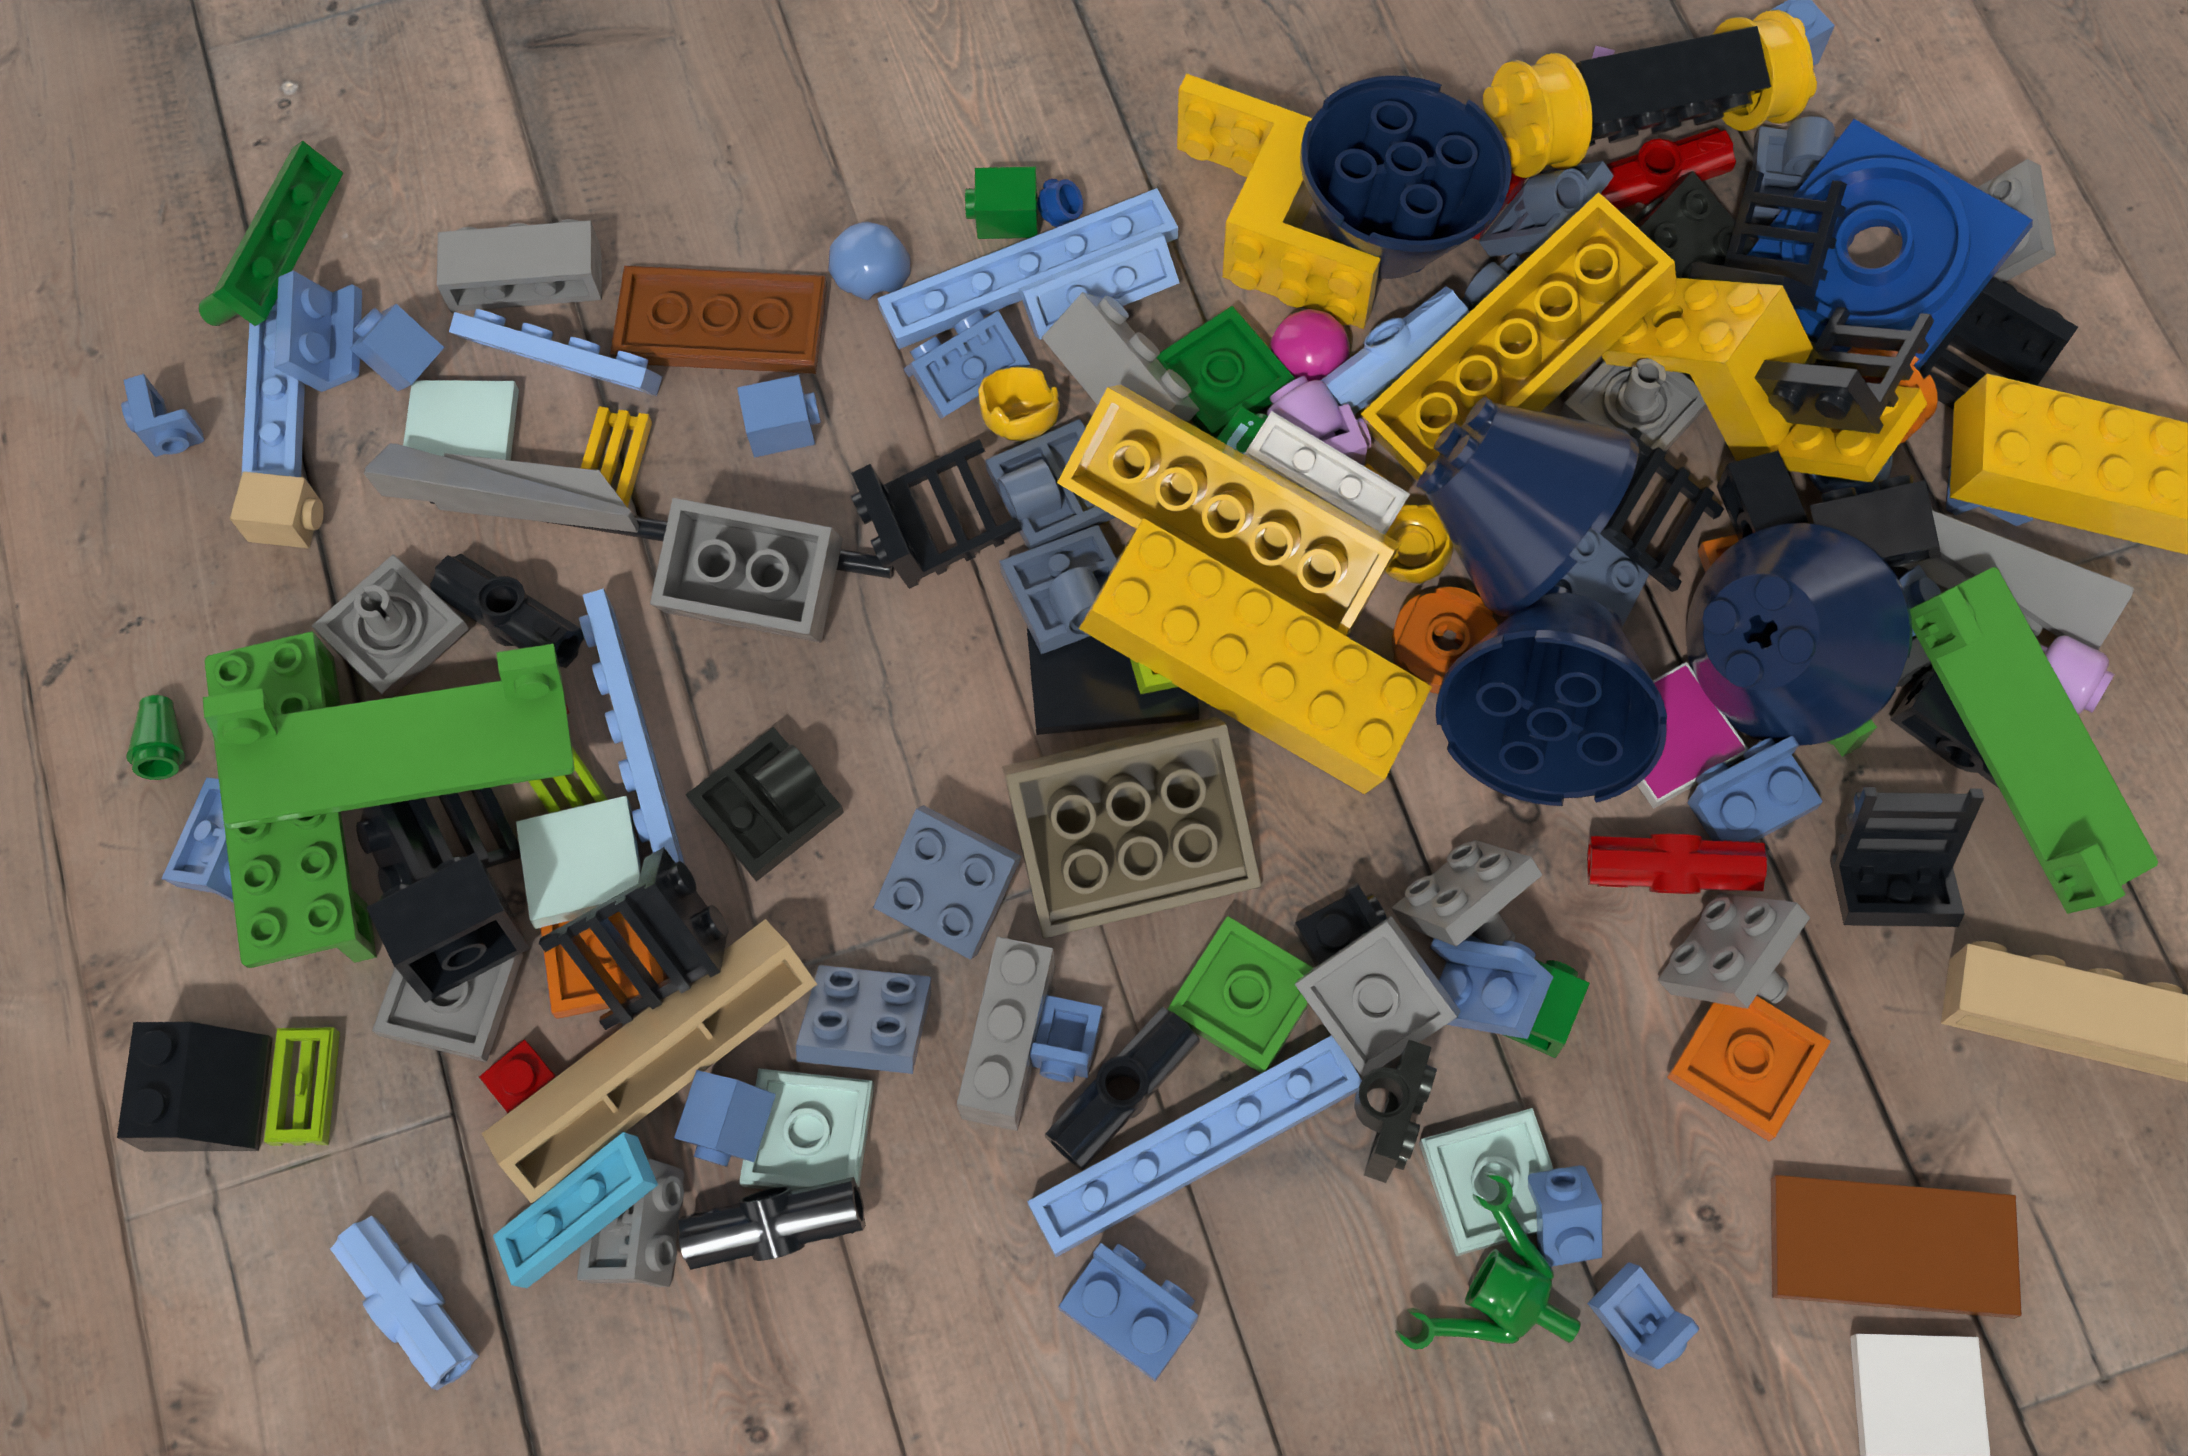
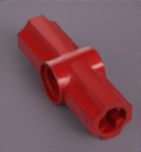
[1601,128,1736,210]
[1587,834,1767,894]

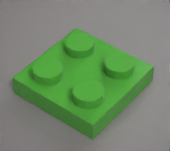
[1167,916,1314,1074]

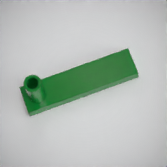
[199,141,344,326]

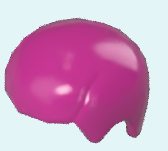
[1270,308,1350,382]

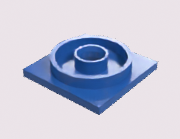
[1747,119,2033,384]

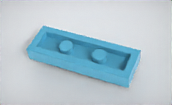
[493,1132,658,1289]

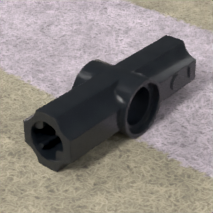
[430,554,584,668]
[1045,1006,1200,1171]
[678,1177,866,1270]

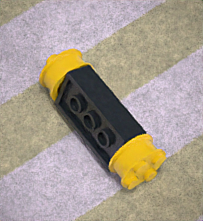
[1483,10,1817,178]

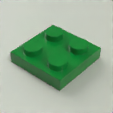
[1157,306,1295,439]

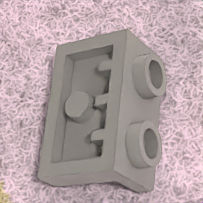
[577,1159,684,1287]

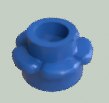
[1037,178,1083,228]

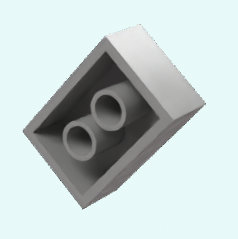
[650,498,843,643]

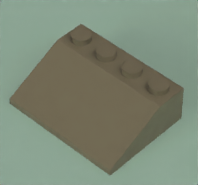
[1002,717,1261,939]

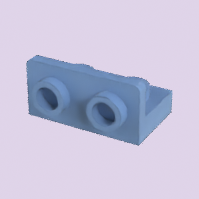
[274,271,362,392]
[904,310,1030,419]
[1687,736,1823,841]
[162,777,234,903]
[1430,936,1553,1039]
[1058,1243,1198,1382]

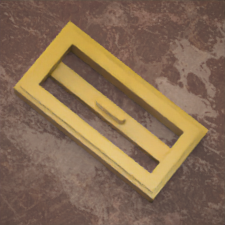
[580,406,652,508]

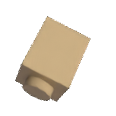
[230,471,324,548]

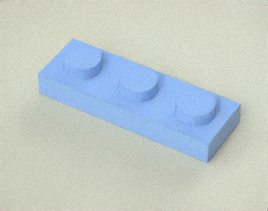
[1019,233,1180,340]

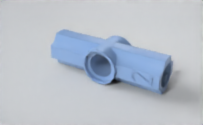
[1320,287,1469,415]
[330,1216,479,1390]

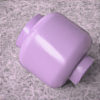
[1267,376,1342,441]
[2040,635,2115,715]

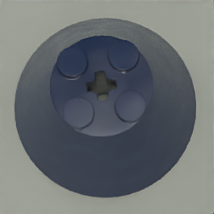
[1300,76,1511,279]
[1417,397,1639,617]
[1686,523,1913,746]
[1435,586,1668,806]

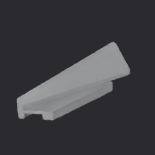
[364,443,639,532]
[1873,489,2134,650]

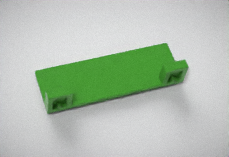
[1910,567,2158,914]
[204,631,377,968]
[203,644,575,829]

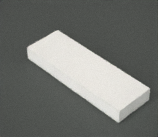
[1244,411,1410,534]

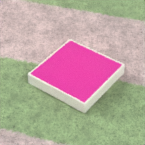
[1637,662,1749,809]

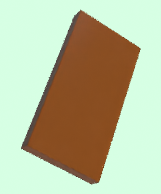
[610,266,827,374]
[1771,1175,2022,1319]

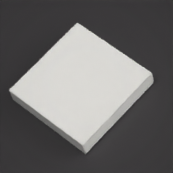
[1850,1334,1990,1456]

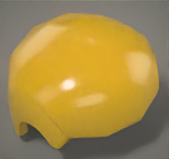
[978,367,1060,441]
[1385,504,1454,584]

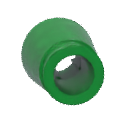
[126,695,185,780]

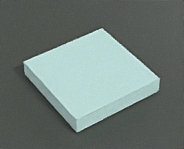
[403,380,519,461]
[516,796,641,929]
[739,1068,874,1191]
[1419,1108,1554,1256]

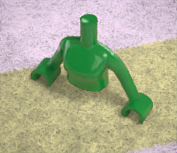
[1395,1172,1581,1350]

